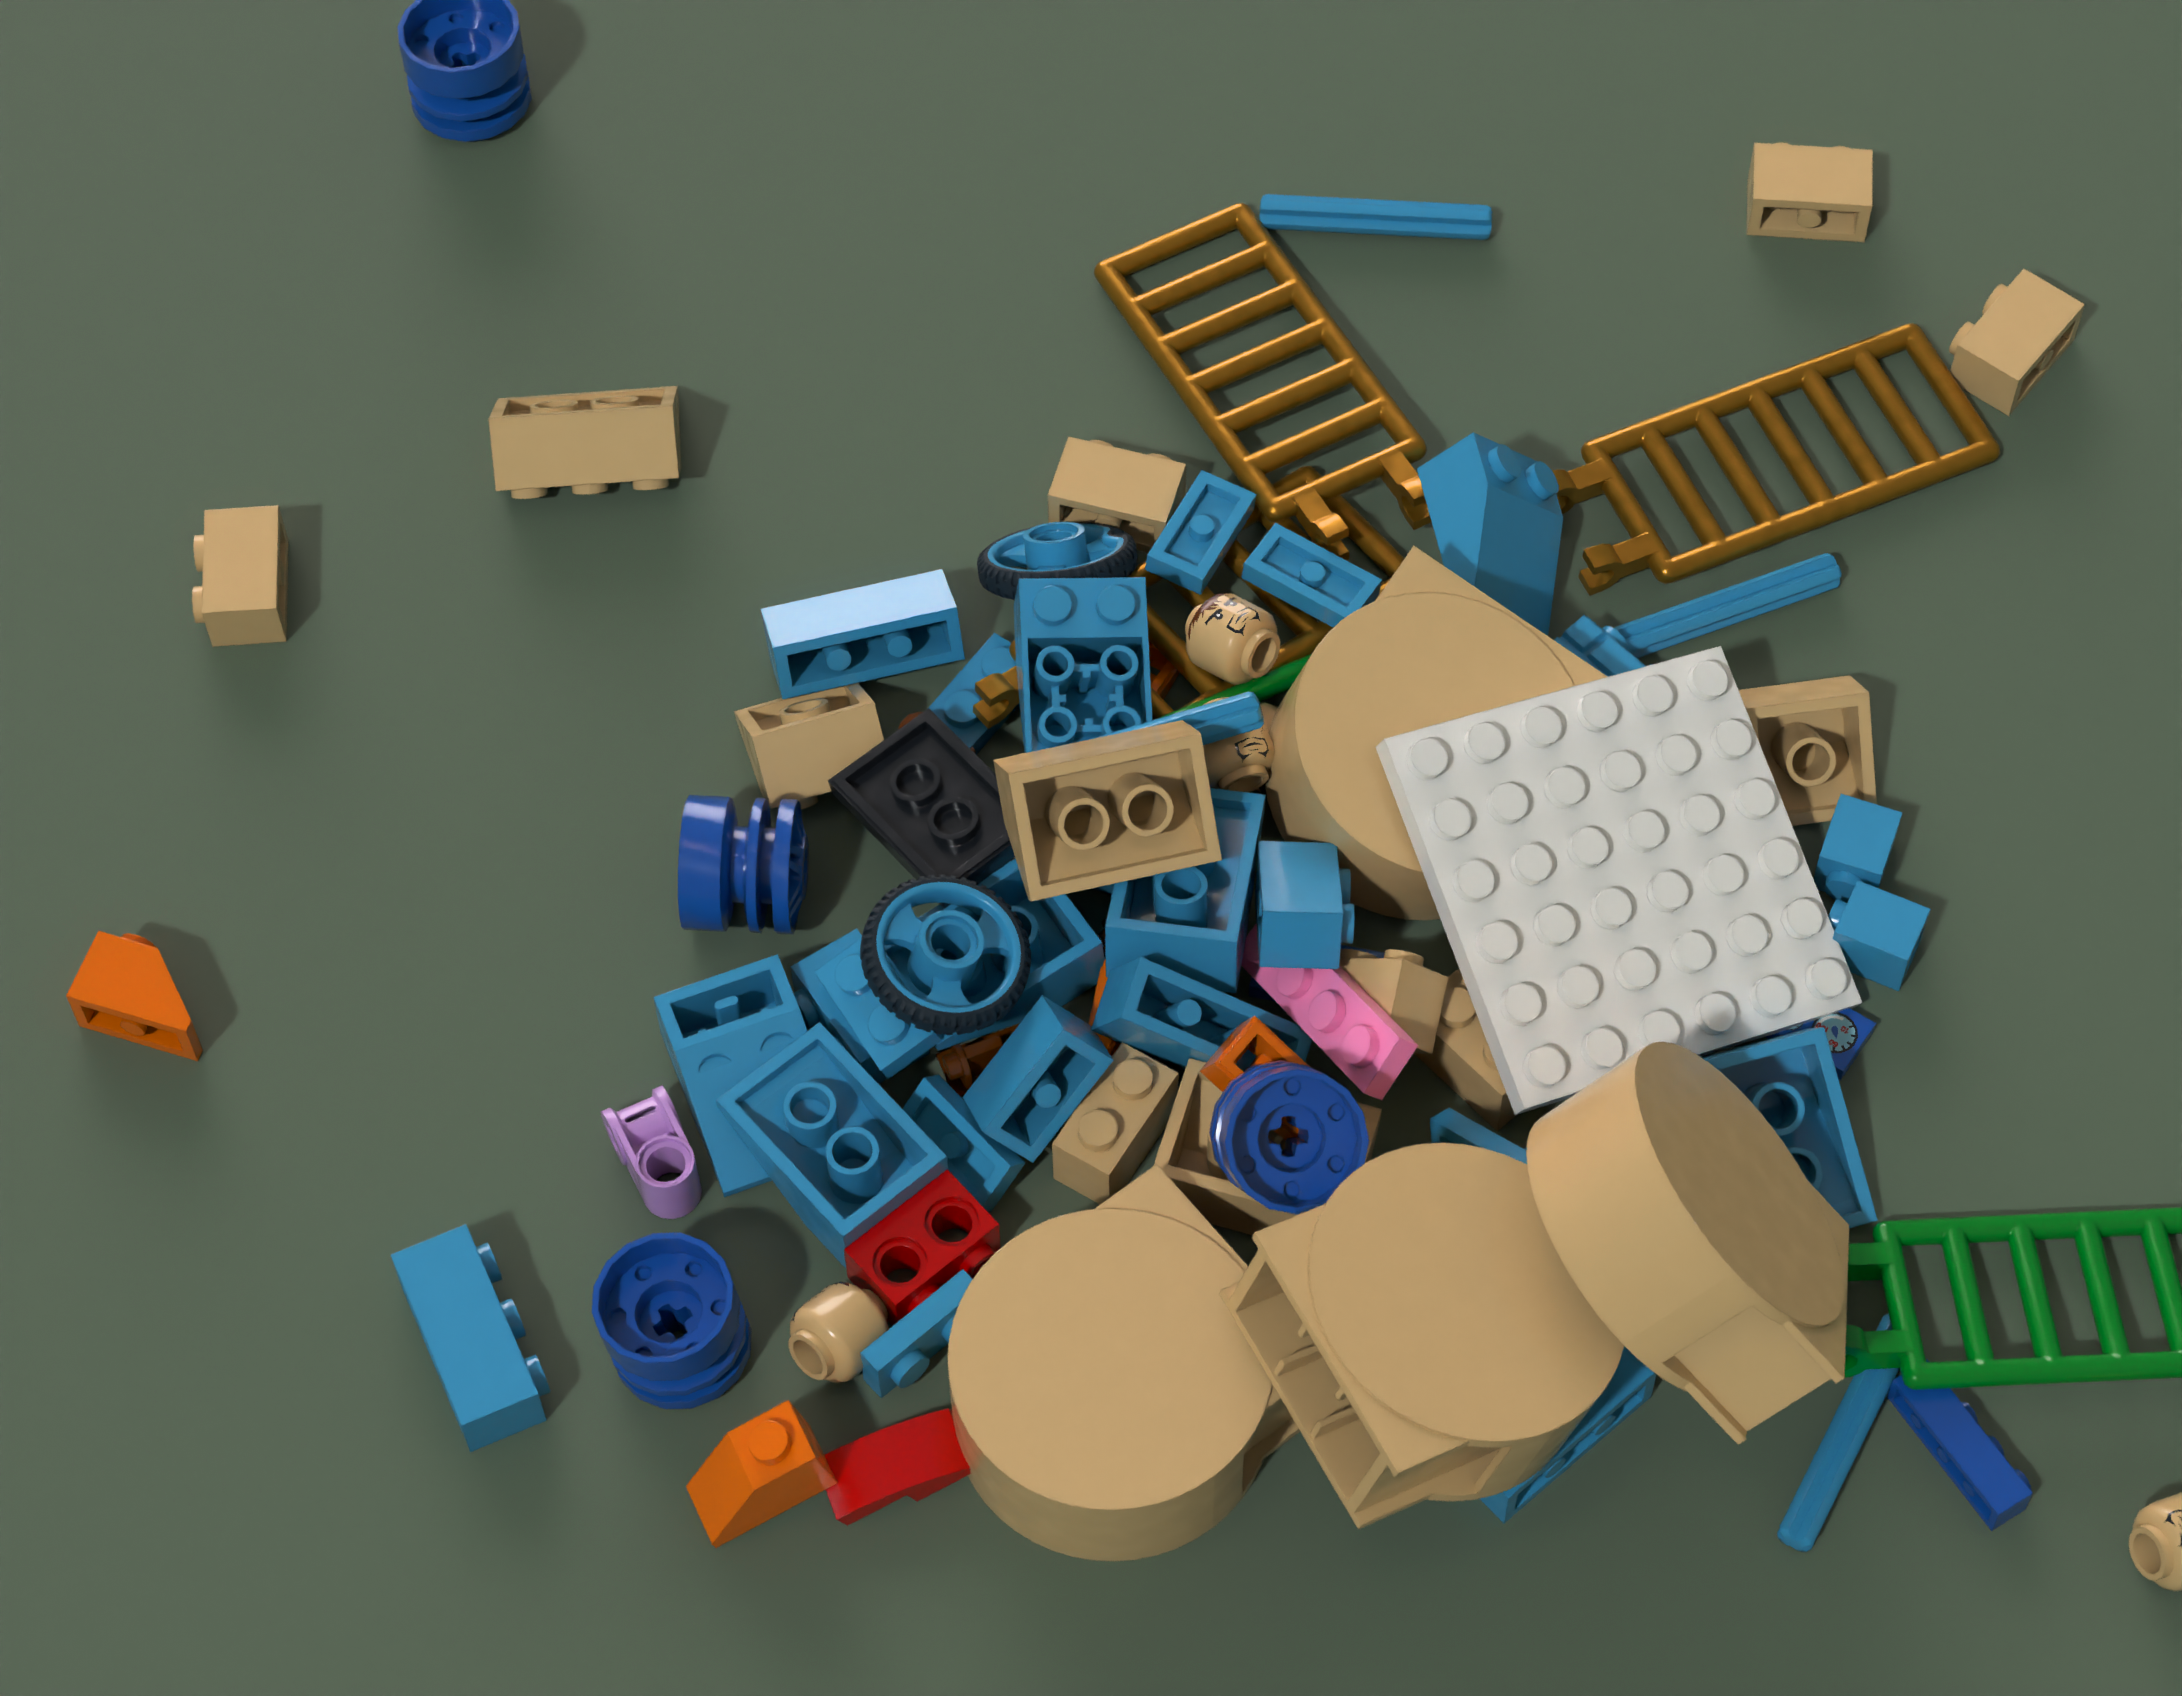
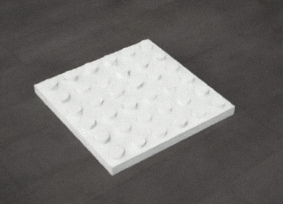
[1376,646,1862,1115]

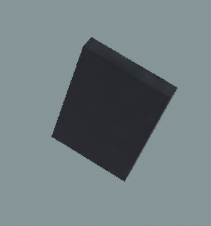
[828,708,1015,909]

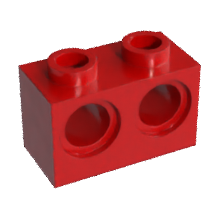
[844,1169,1001,1326]

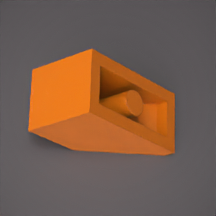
[66,930,203,1061]
[686,1400,837,1548]

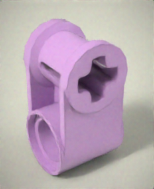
[601,1085,702,1219]

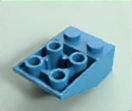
[1014,577,1153,753]
[653,954,807,1198]

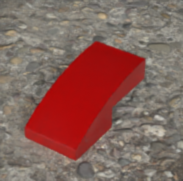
[824,1408,971,1526]

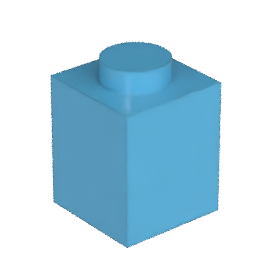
[1814,794,1903,902]
[1828,880,1931,991]

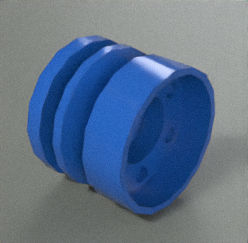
[397,0,532,142]
[678,795,809,935]
[1209,1060,1369,1214]
[592,1232,752,1409]

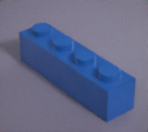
[1887,1359,2033,1531]

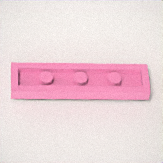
[1241,925,1418,1100]

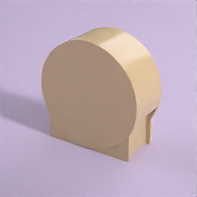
[1265,545,1608,920]
[1526,1042,1849,1445]
[1219,1143,1624,1530]
[948,1164,1300,1561]

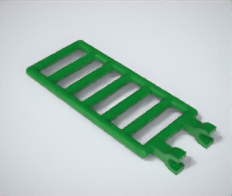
[1845,1207,2182,1390]

